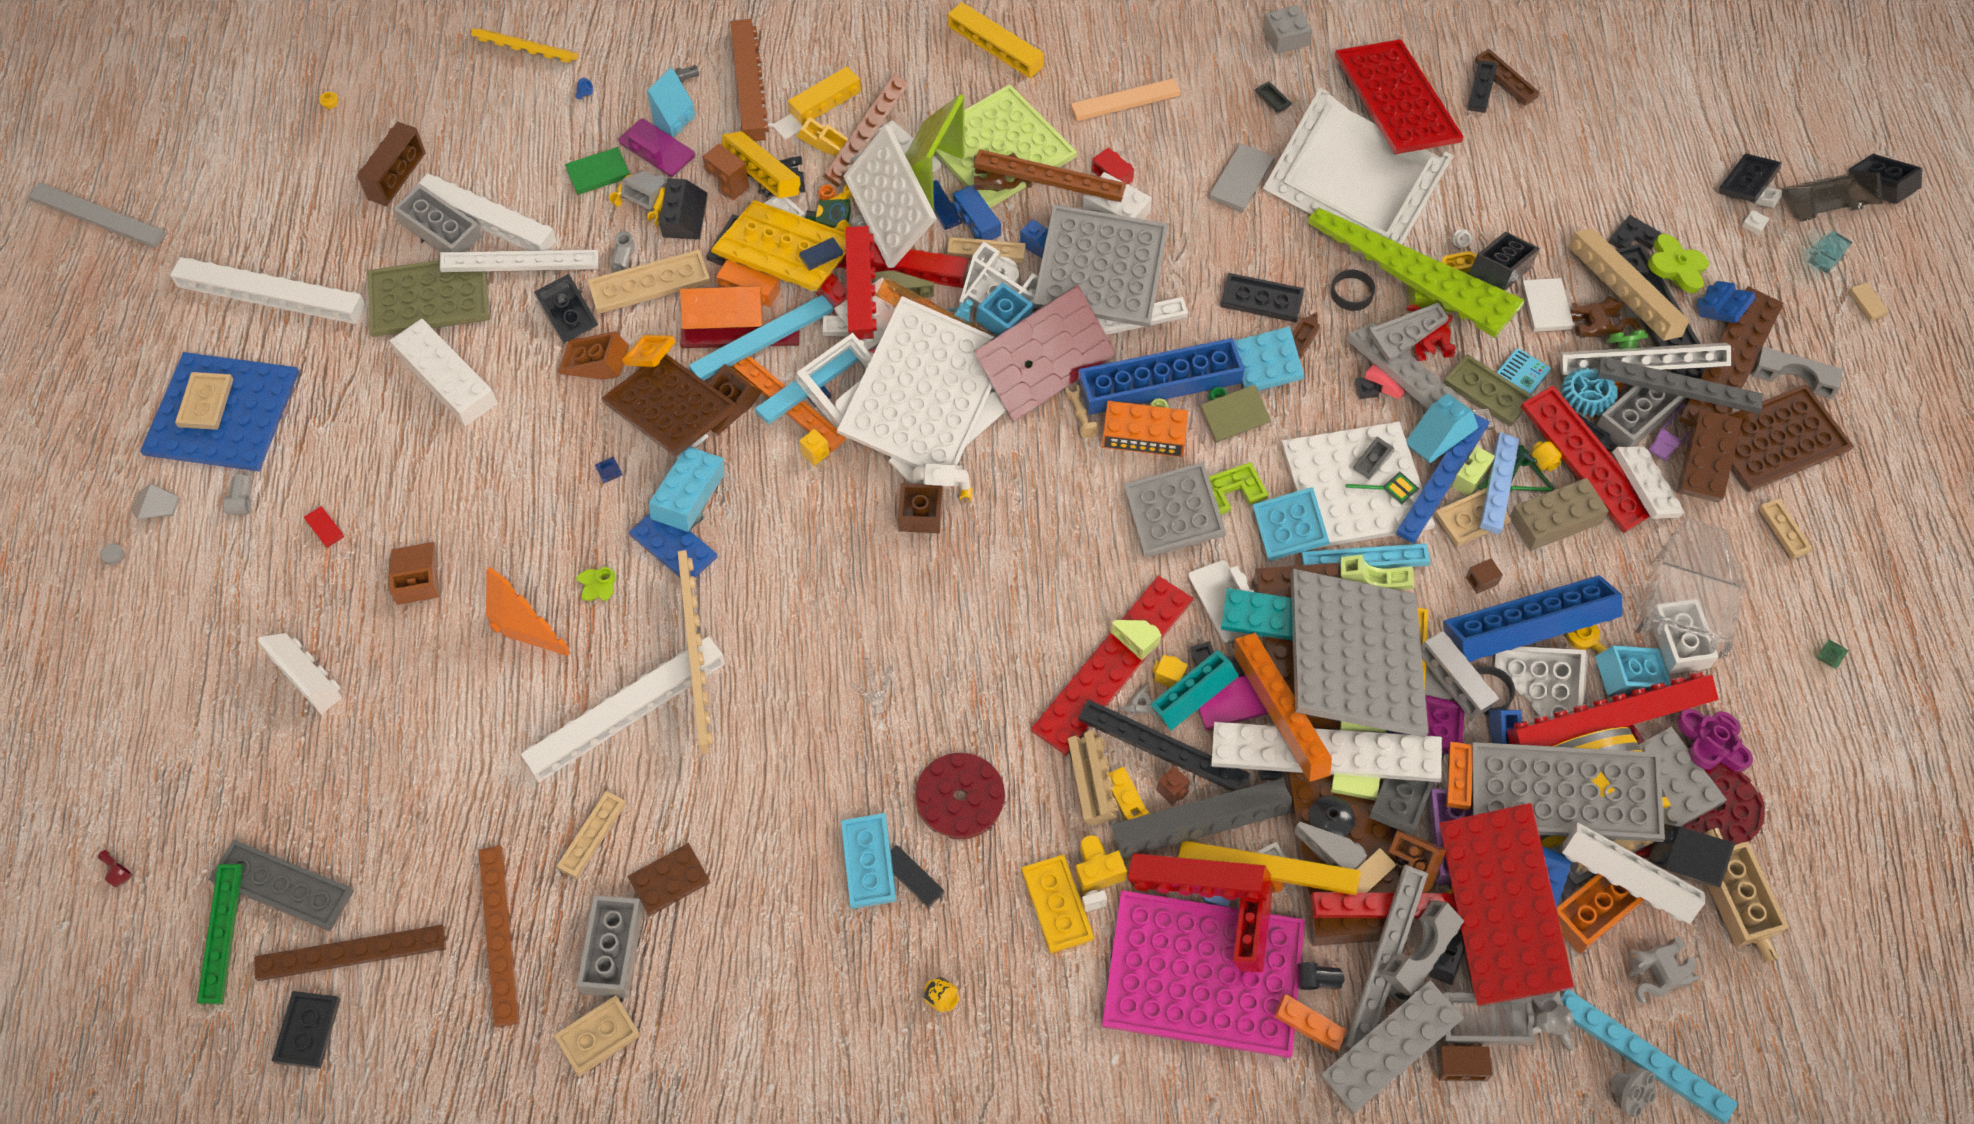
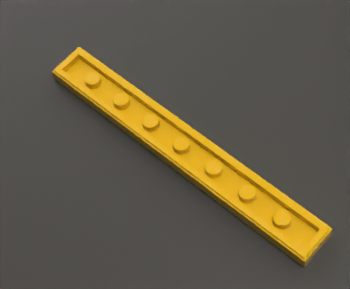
[1178,841,1361,895]

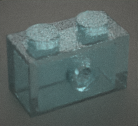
[1808,230,1853,274]

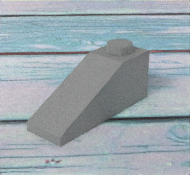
[1294,822,1367,870]

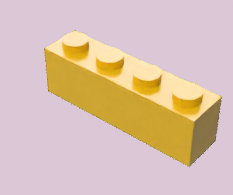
[788,66,861,126]

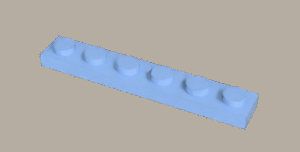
[1479,432,1519,535]

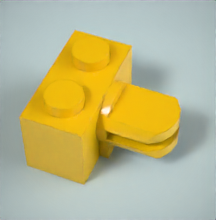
[1075,835,1127,895]

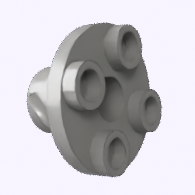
[1611,1068,1656,1118]

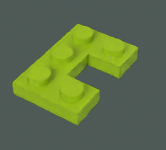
[1209,462,1269,515]

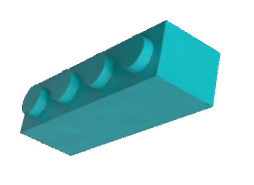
[1150,650,1239,731]

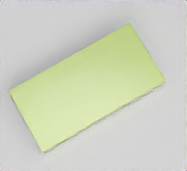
[1331,721,1386,801]

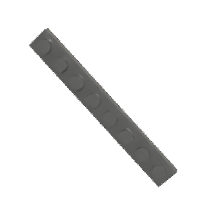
[1597,357,1763,414]

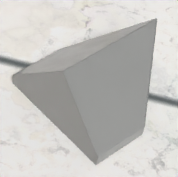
[132,484,180,519]

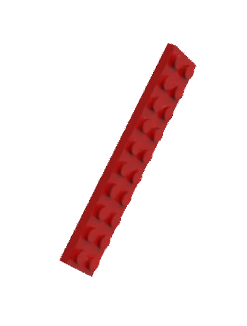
[1031,575,1193,756]

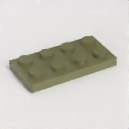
[1443,354,1534,427]

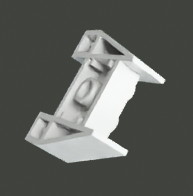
[959,241,1039,335]

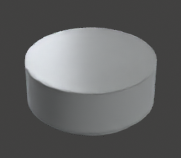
[101,544,125,565]

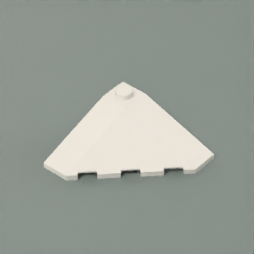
[1495,647,1588,718]

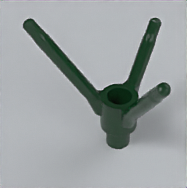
[1511,445,1555,491]

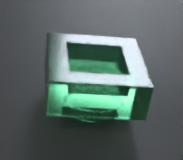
[1816,639,1849,669]

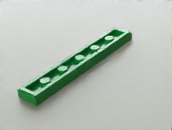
[197,864,243,1005]

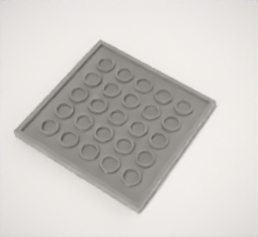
[1033,204,1168,327]

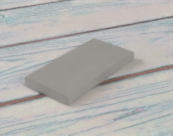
[1209,143,1274,212]

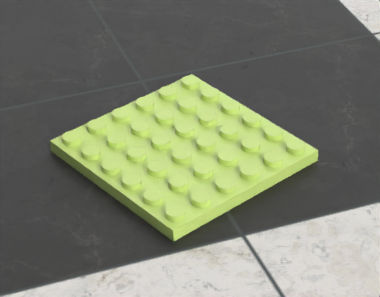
[934,84,1077,208]

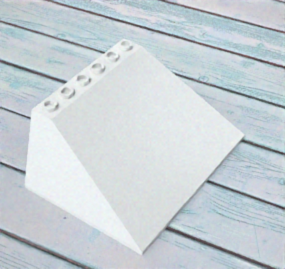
[1263,87,1454,244]

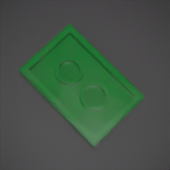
[565,147,630,195]

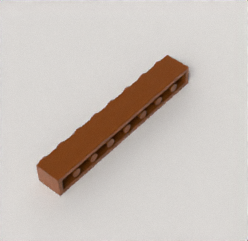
[730,19,769,141]

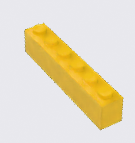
[948,2,1044,78]
[722,131,801,198]

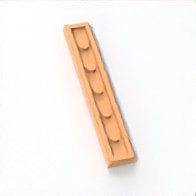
[1071,78,1181,121]

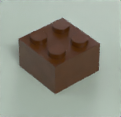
[898,483,943,534]

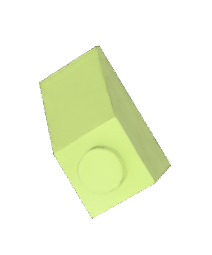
[1111,620,1161,660]

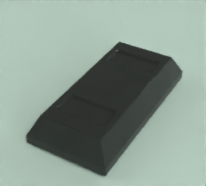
[1255,81,1292,113]

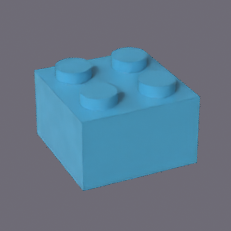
[976,282,1033,335]

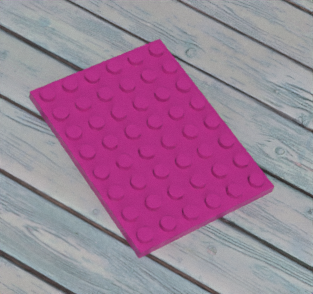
[1102,890,1305,1059]

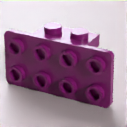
[618,118,695,177]

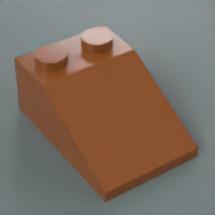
[558,331,629,380]

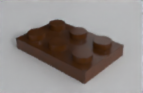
[627,843,710,917]

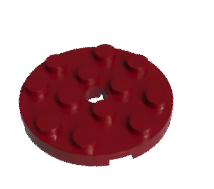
[915,753,1005,839]
[1682,763,1765,845]

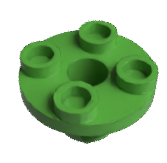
[1607,330,1648,349]

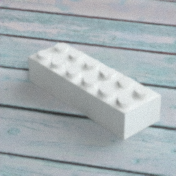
[389,319,498,427]

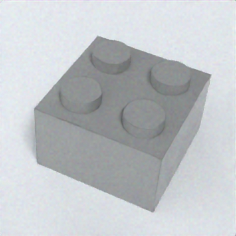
[1262,5,1312,54]

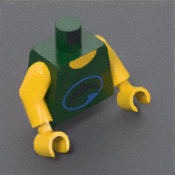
[806,184,854,232]

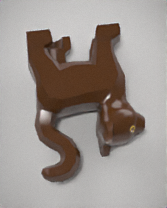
[974,153,1033,192]
[1570,296,1639,338]

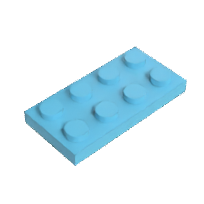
[841,813,897,909]

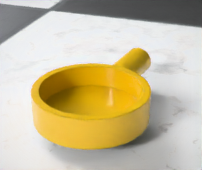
[1566,624,1607,654]

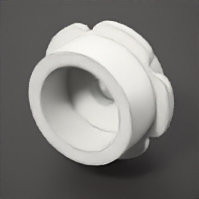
[1453,229,1471,248]

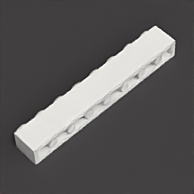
[417,173,556,251]
[1560,343,1731,375]

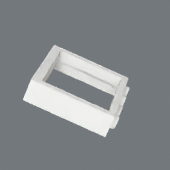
[795,333,874,441]

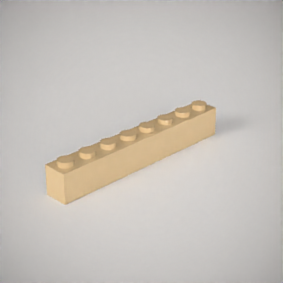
[1568,228,1689,341]

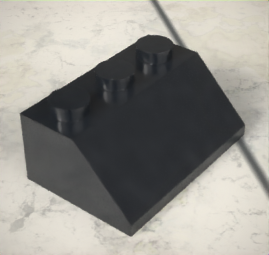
[659,178,708,239]

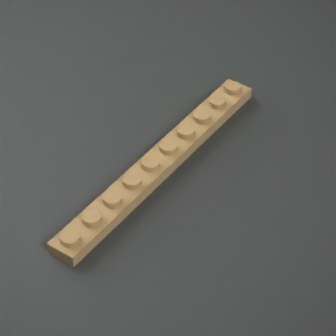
[678,550,713,754]

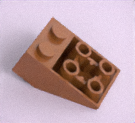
[389,542,440,605]

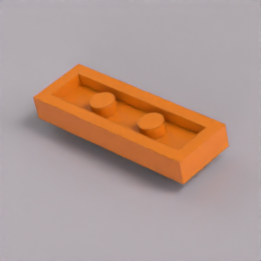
[1446,742,1473,810]
[1274,994,1347,1053]

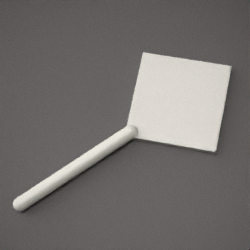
[739,114,802,140]

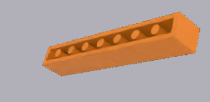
[1234,633,1332,782]

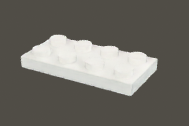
[1613,447,1685,519]

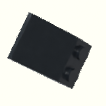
[1848,153,1923,204]
[534,274,598,343]
[1648,824,1735,887]

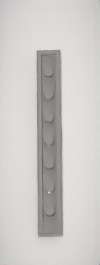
[28,182,166,248]
[1344,865,1428,1048]

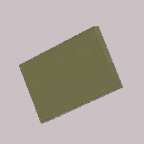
[1199,385,1271,443]

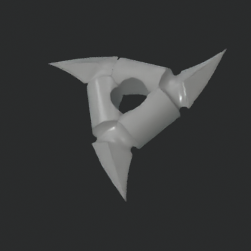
[1118,682,1158,720]

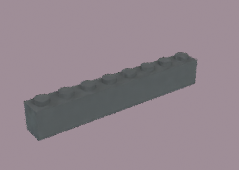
[1111,778,1292,858]

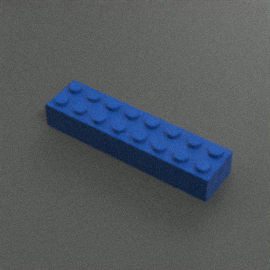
[1078,338,1245,415]
[1443,575,1622,662]

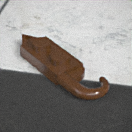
[1292,312,1320,359]

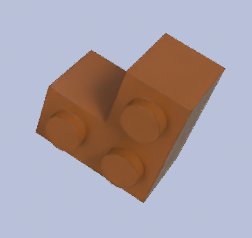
[703,144,750,201]
[1389,831,1447,893]

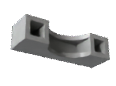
[1752,347,1843,399]
[1381,900,1464,995]

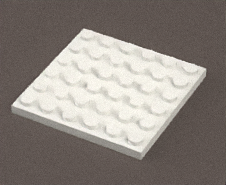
[1281,422,1435,549]

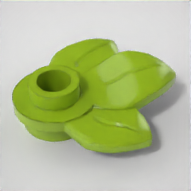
[576,567,616,602]

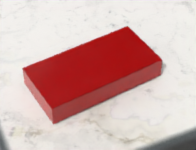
[304,506,345,548]

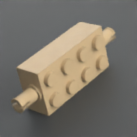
[1705,828,1789,964]

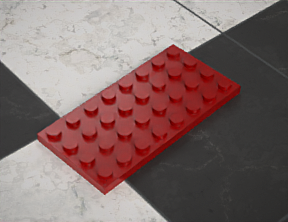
[1334,39,1464,155]
[1439,803,1575,1006]

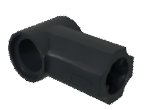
[1297,962,1345,990]

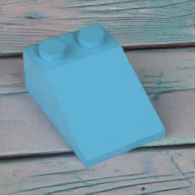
[647,68,695,138]
[1406,393,1478,463]
[1595,646,1670,696]

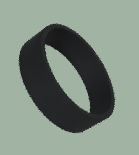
[1331,269,1375,311]
[1476,666,1515,715]

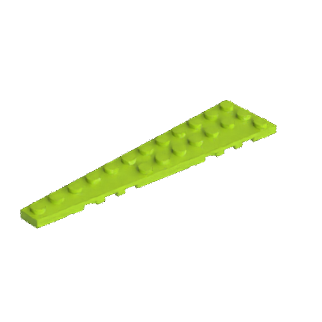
[1308,207,1524,338]

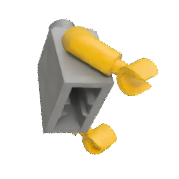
[609,171,666,226]

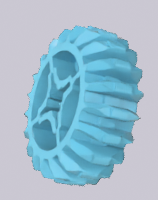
[1561,367,1617,418]

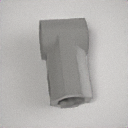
[610,231,635,272]
[224,474,252,514]

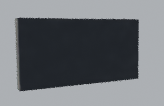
[1220,273,1305,323]

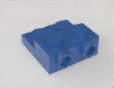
[1696,281,1755,323]

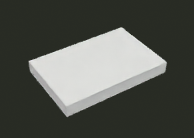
[1521,278,1574,332]

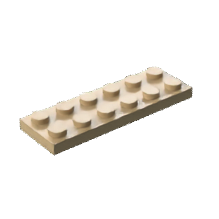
[587,249,711,314]

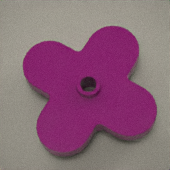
[1677,709,1753,772]

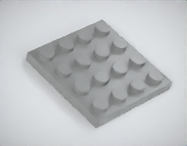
[1124,462,1226,558]

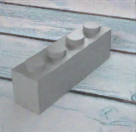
[1421,631,1499,720]

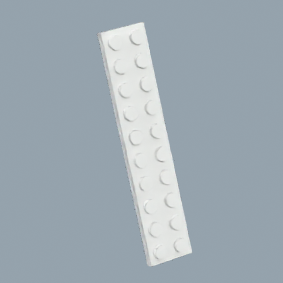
[1212,722,1442,782]

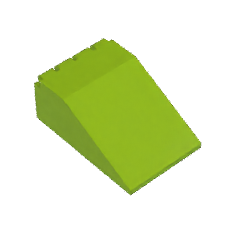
[905,94,965,212]

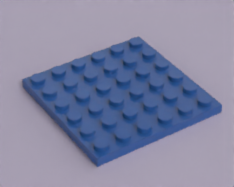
[140,352,299,472]

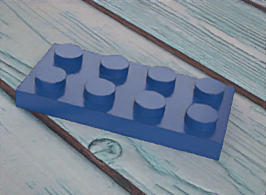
[629,513,718,579]

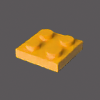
[622,335,676,367]

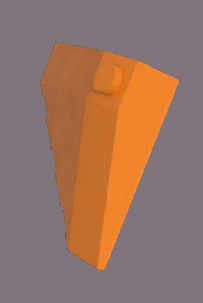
[486,566,570,656]

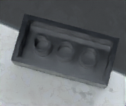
[1469,231,1540,291]

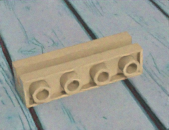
[1068,730,1118,826]

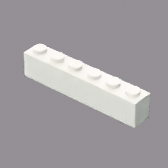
[1562,822,1705,924]

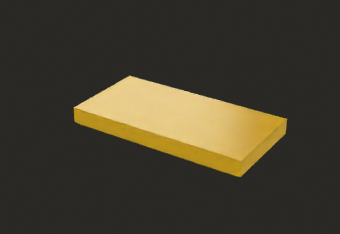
[1021,854,1094,954]

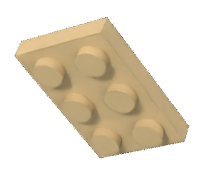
[175,372,233,430]
[1434,488,1511,547]
[554,995,641,1077]

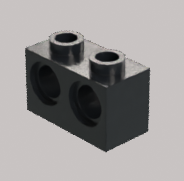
[1430,930,1465,985]

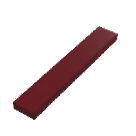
[680,326,800,348]

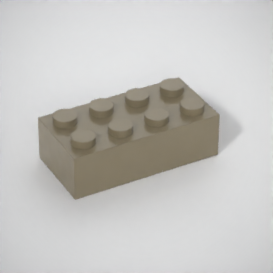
[1509,478,1609,551]

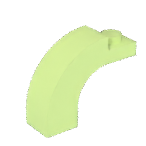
[1341,555,1414,590]

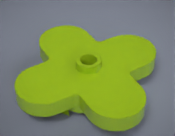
[1648,234,1709,294]

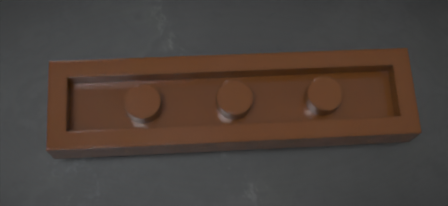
[1474,49,1540,105]

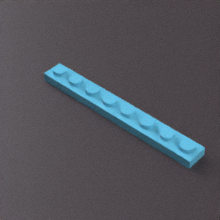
[1561,990,1738,1124]

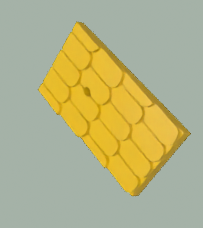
[711,200,846,291]

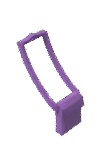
[1648,404,1691,461]

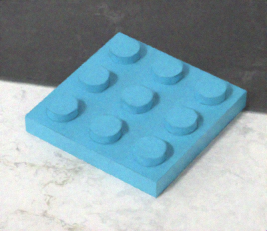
[1234,326,1305,391]
[1253,487,1330,561]

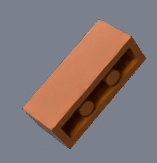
[716,260,780,307]

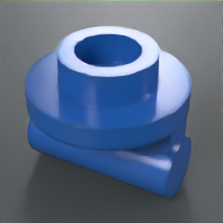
[575,78,593,99]

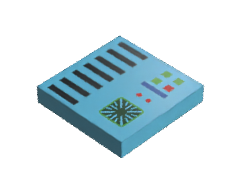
[1497,348,1551,395]

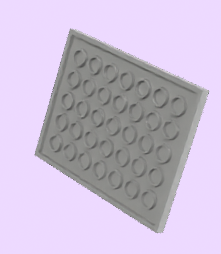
[1291,569,1428,737]

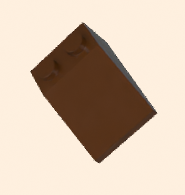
[709,364,763,435]

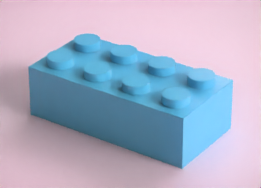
[649,447,725,532]

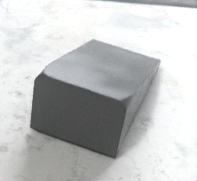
[1352,436,1394,480]

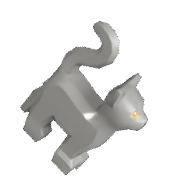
[1628,936,1700,1004]

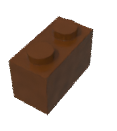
[1436,1042,1492,1082]

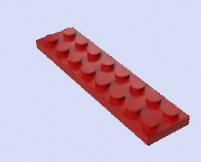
[1520,385,1651,534]

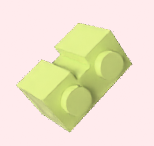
[1452,446,1495,496]

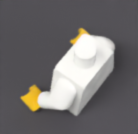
[911,463,973,501]

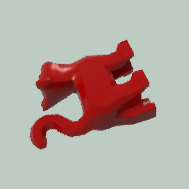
[1406,304,1456,361]

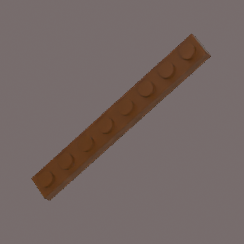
[255,924,446,981]

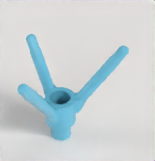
[947,299,973,326]

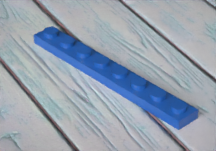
[1396,413,1490,544]

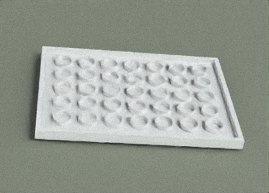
[837,296,994,468]

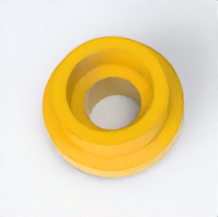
[319,91,338,109]

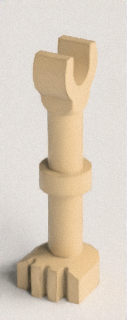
[1065,385,1099,438]

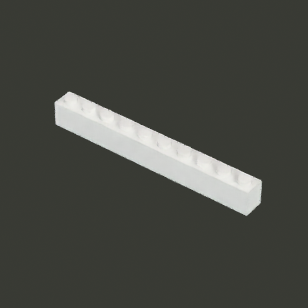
[170,257,366,325]
[521,636,725,783]

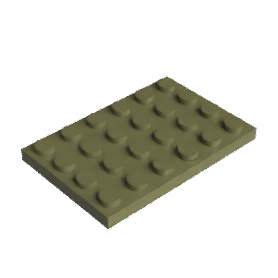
[368,260,490,337]

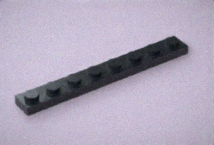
[1078,699,1250,792]

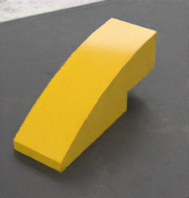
[796,116,848,156]

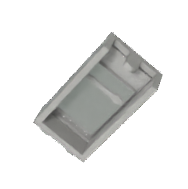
[1442,992,1535,1046]

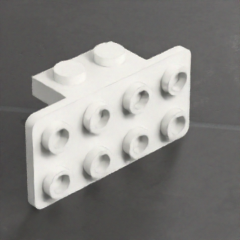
[1188,560,1254,643]

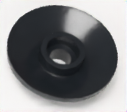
[1309,796,1355,837]

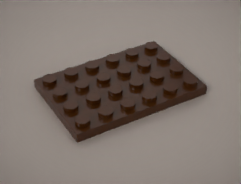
[602,354,738,457]
[1729,384,1854,492]

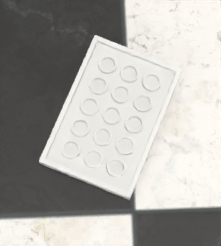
[844,126,937,268]

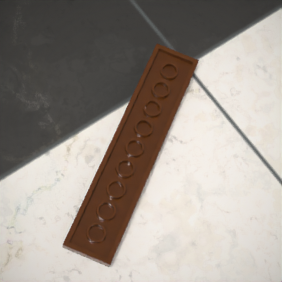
[1679,286,1784,427]

